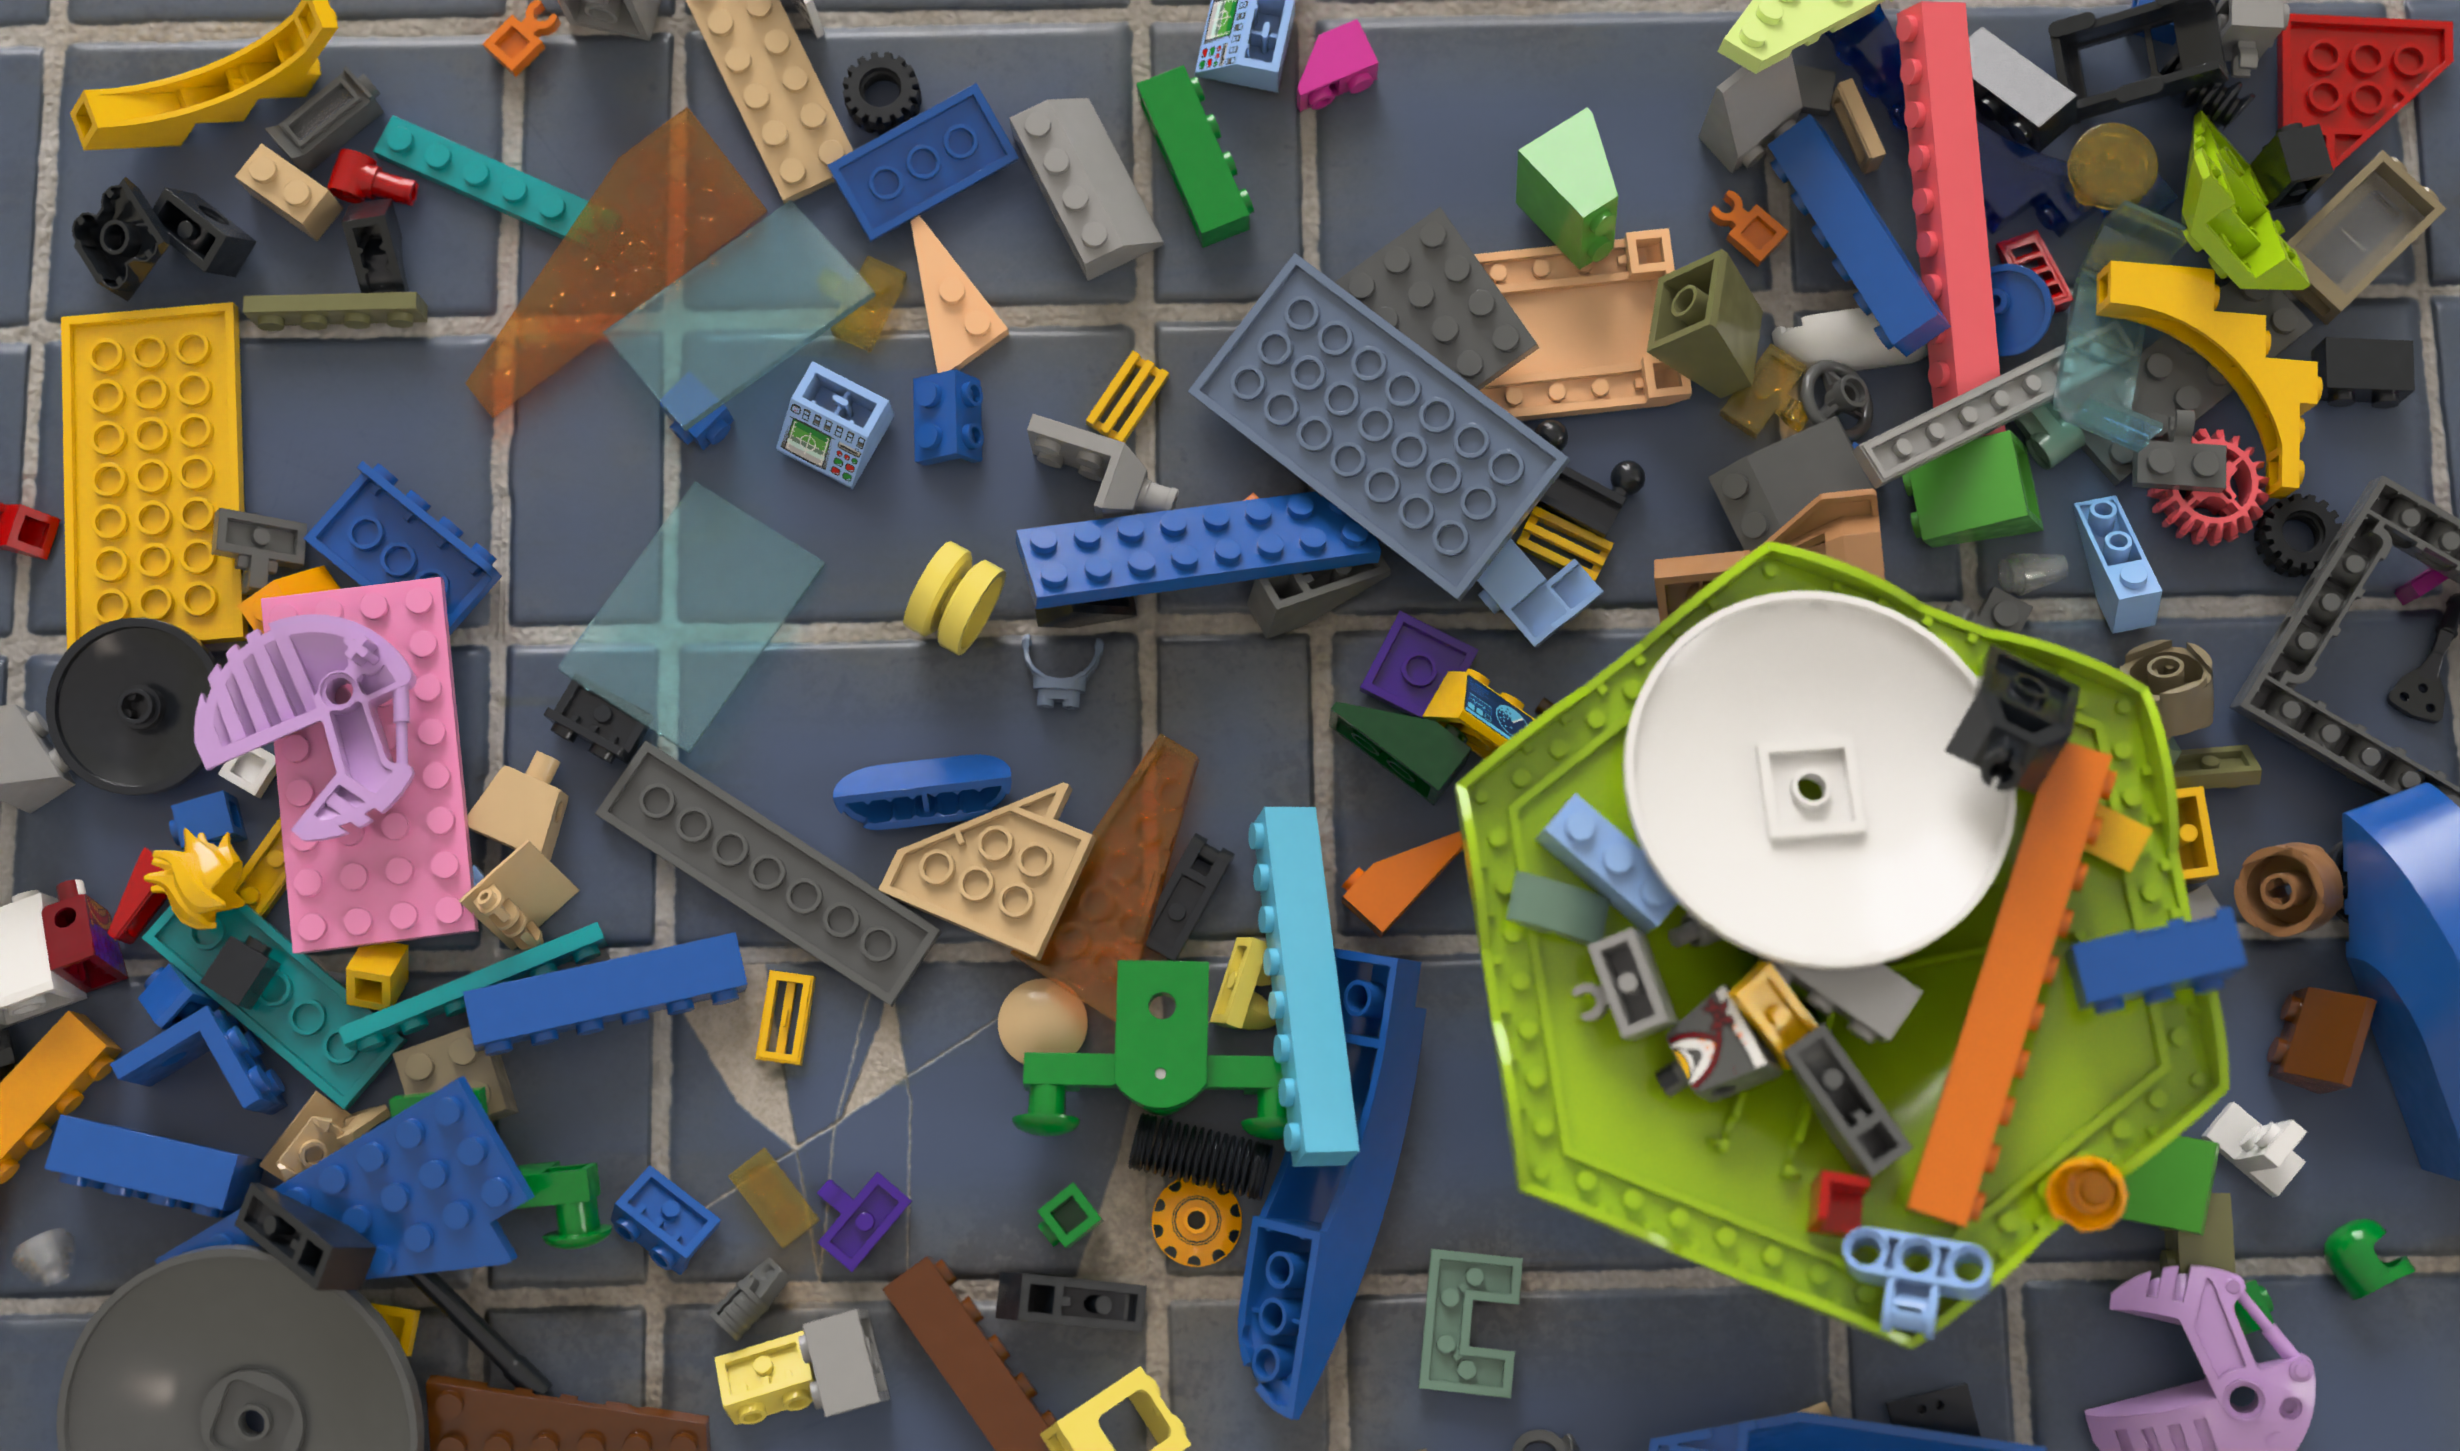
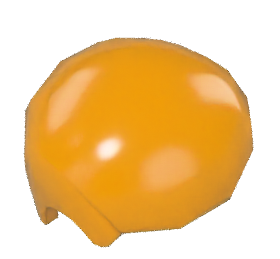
[2044,1155,2129,1232]

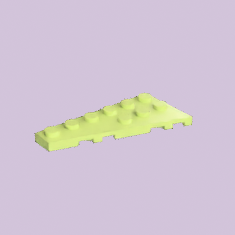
[1717,0,1894,74]

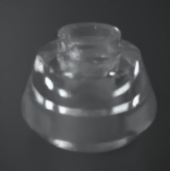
[12,1228,75,1287]

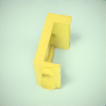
[1040,1366,1192,1451]

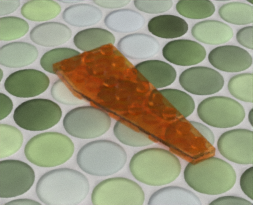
[465,107,767,419]

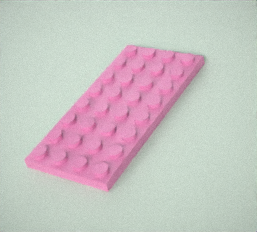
[261,577,479,954]

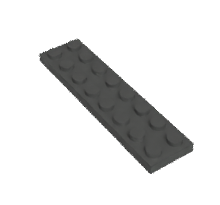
[595,740,942,1007]

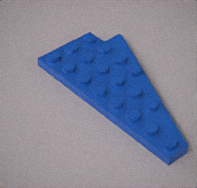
[154,1076,535,1280]

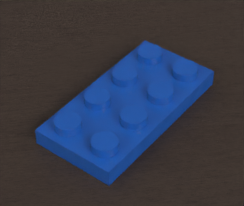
[827,83,1019,243]

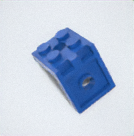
[110,1005,288,1115]

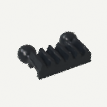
[1534,420,1645,539]

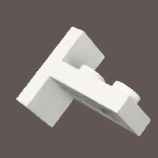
[2201,1102,2307,1197]

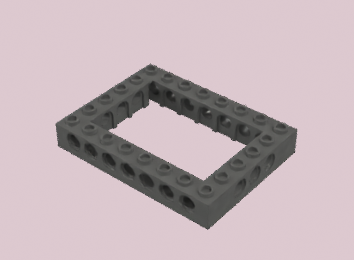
[2229,475,2460,808]

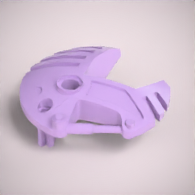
[194,614,417,842]
[2084,1264,2316,1451]

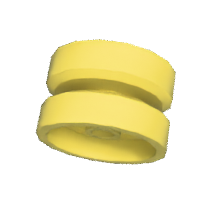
[903,541,1006,656]

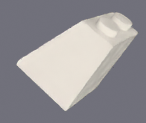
[0,890,87,1029]

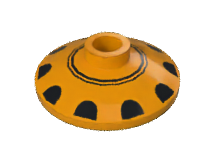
[1151,1175,1242,1267]

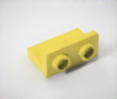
[715,1331,816,1425]

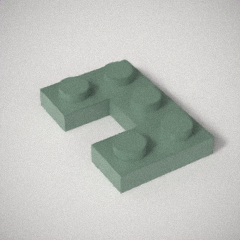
[1418,1249,1523,1398]

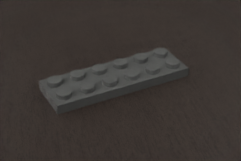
[2066,280,2314,486]

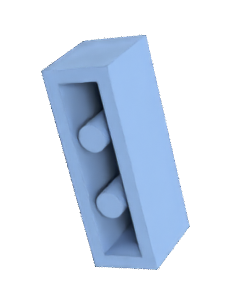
[1535,794,1678,935]

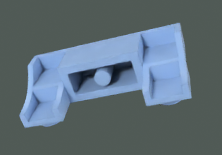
[1477,538,1604,649]

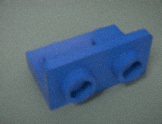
[611,1165,721,1275]

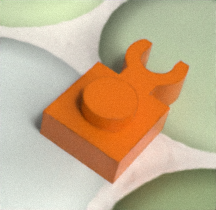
[482,0,561,77]
[1708,190,1789,267]

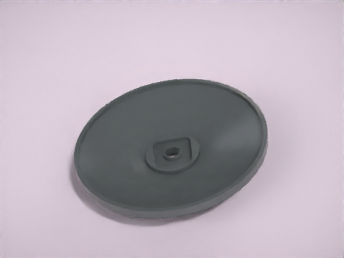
[56,1244,424,1451]

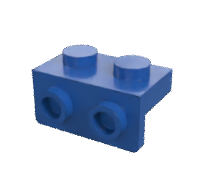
[913,369,984,466]

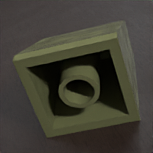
[1647,249,1763,398]

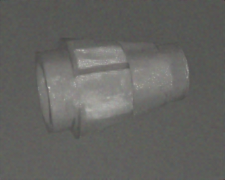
[1998,553,2069,596]

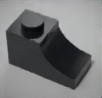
[341,198,409,293]

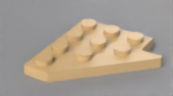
[878,782,1096,961]

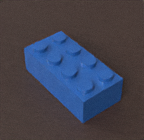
[44,1114,264,1218]

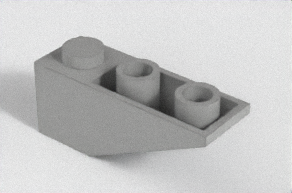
[1757,956,1923,1044]

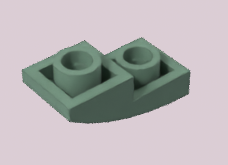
[1506,872,1610,947]

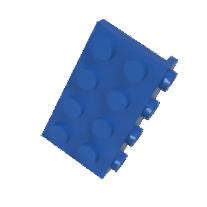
[303,461,502,635]

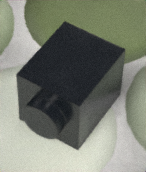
[200,935,281,1010]

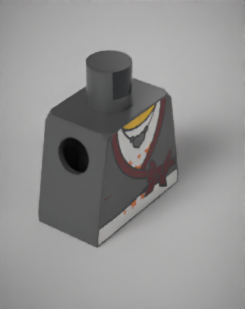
[1655,984,1784,1102]

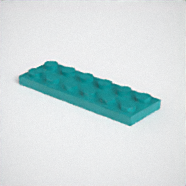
[142,904,408,1110]

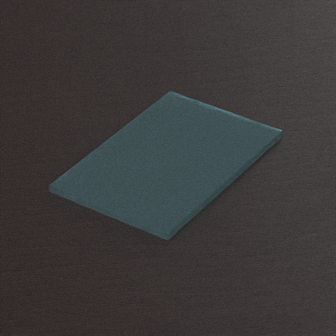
[603,200,876,431]
[557,481,825,754]

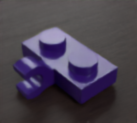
[817,1172,913,1272]

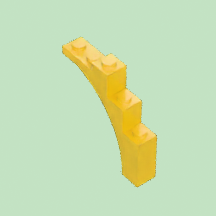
[70,0,339,151]
[2096,260,2323,499]

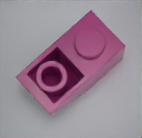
[1297,19,1379,112]

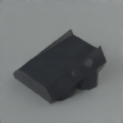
[72,177,170,302]

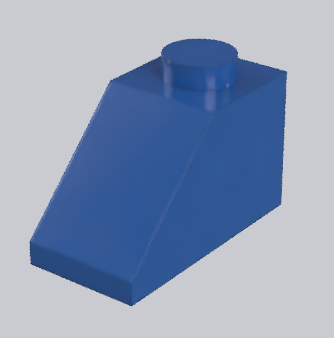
[138,964,220,1030]

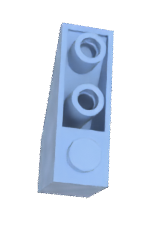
[2073,495,2162,634]

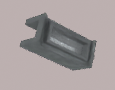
[265,66,384,175]

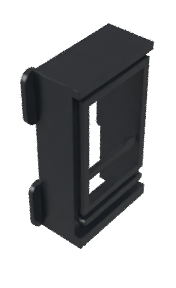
[2048,0,2229,124]

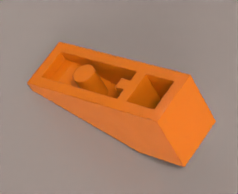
[1342,831,1464,938]

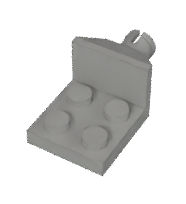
[1027,414,1179,520]

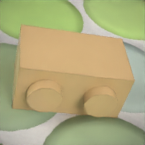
[235,143,344,241]

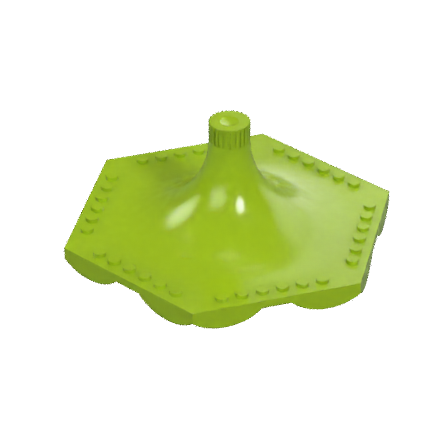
[1454,541,2229,1349]

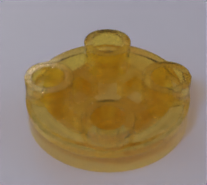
[2067,123,2158,210]

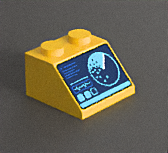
[1422,669,1535,759]

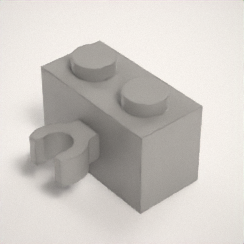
[2216,0,2290,78]
[1572,928,1679,1041]

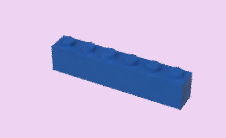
[1767,114,1951,357]
[463,932,748,1056]

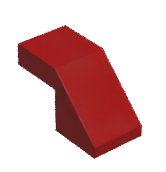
[0,502,61,560]

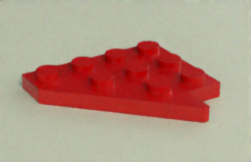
[2277,13,2454,171]

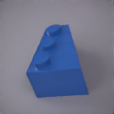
[2064,906,2248,1015]

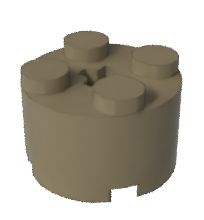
[2119,640,2214,741]

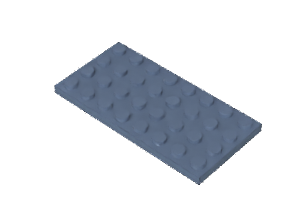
[1188,253,1571,602]

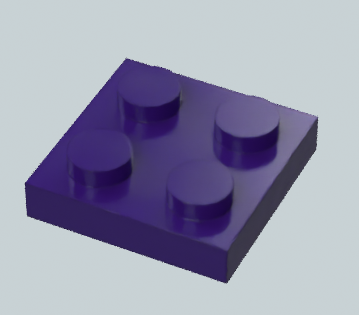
[1360,611,1478,719]

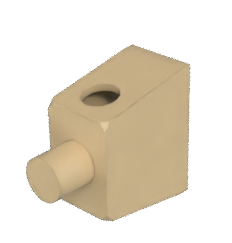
[467,751,569,861]

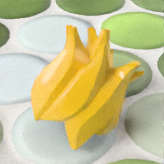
[144,828,246,930]

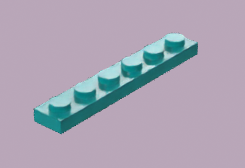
[373,115,623,257]
[337,922,608,1053]

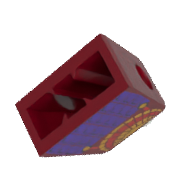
[41,879,129,993]

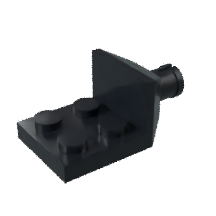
[1945,644,2080,795]

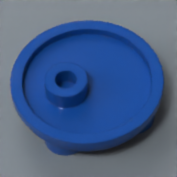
[1990,264,2055,357]

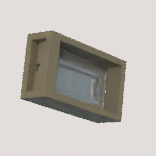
[2287,150,2447,326]

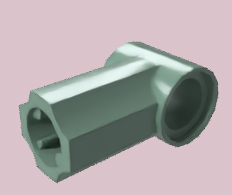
[2013,402,2086,470]

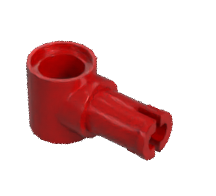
[327,149,419,206]

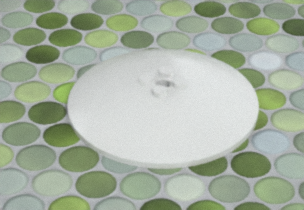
[1623,591,2017,969]

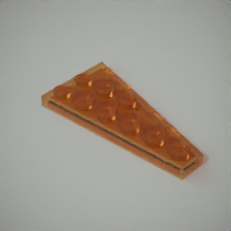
[1010,733,1199,1023]

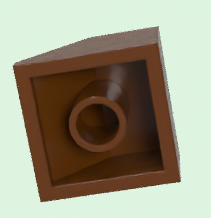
[2267,987,2377,1094]

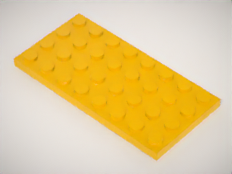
[61,302,248,650]

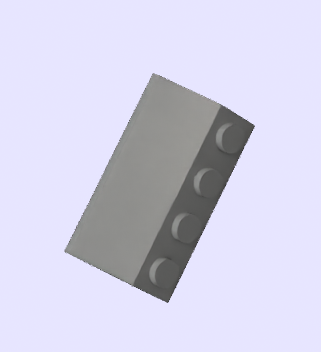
[1009,98,1164,281]

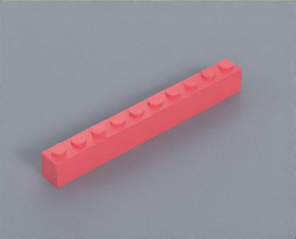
[1896,1,2006,438]

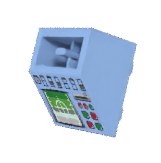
[1195,0,1295,93]
[776,361,895,489]

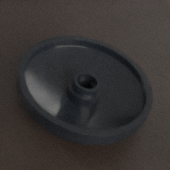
[46,618,218,796]

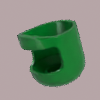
[2323,1218,2416,1300]

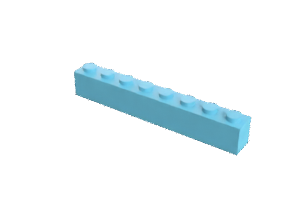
[1248,807,1360,1167]

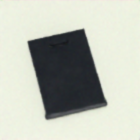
[1885,1383,1981,1438]

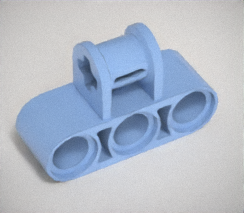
[1843,1227,1992,1340]

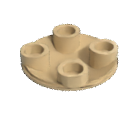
[998,978,1088,1064]

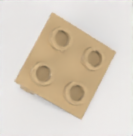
[459,839,580,951]

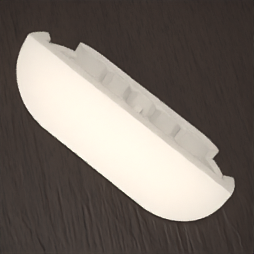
[1772,308,1928,374]

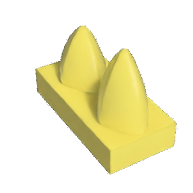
[1210,937,1276,1030]

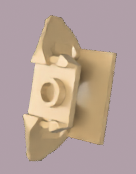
[259,1091,391,1182]

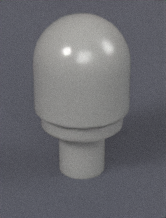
[1668,912,1723,948]

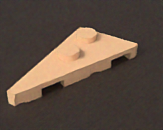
[911,215,1009,373]

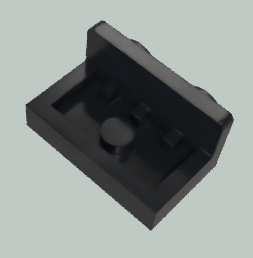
[543,674,655,764]

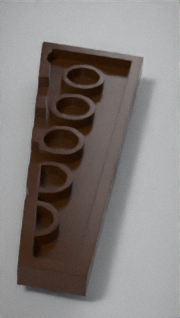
[426,1375,711,1451]

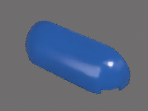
[833,754,1012,830]

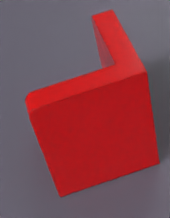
[1807,1170,1871,1238]

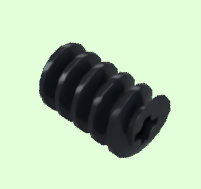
[2159,51,2256,131]

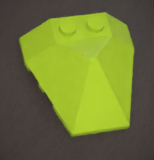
[2181,111,2311,290]

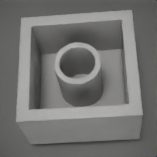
[798,1309,891,1417]

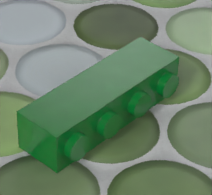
[1136,65,1254,248]

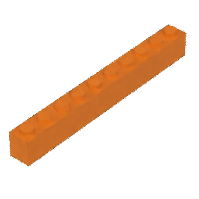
[1905,742,2117,1230]

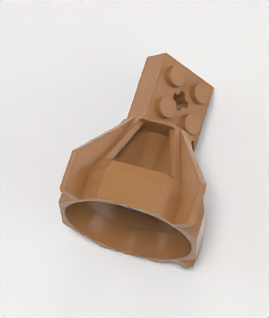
[1654,488,1885,624]

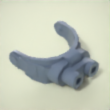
[1022,634,1104,710]

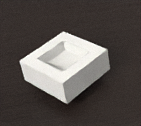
[218,747,276,799]

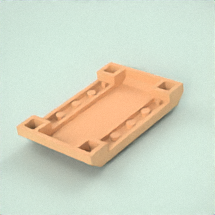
[1474,228,1692,421]

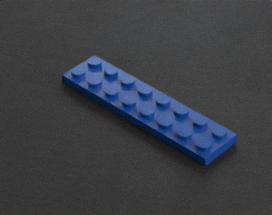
[1015,491,1381,609]

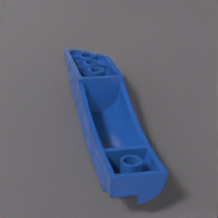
[1238,948,1426,1420]

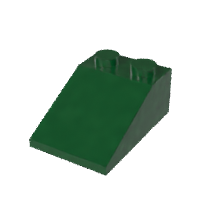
[1329,702,1472,806]

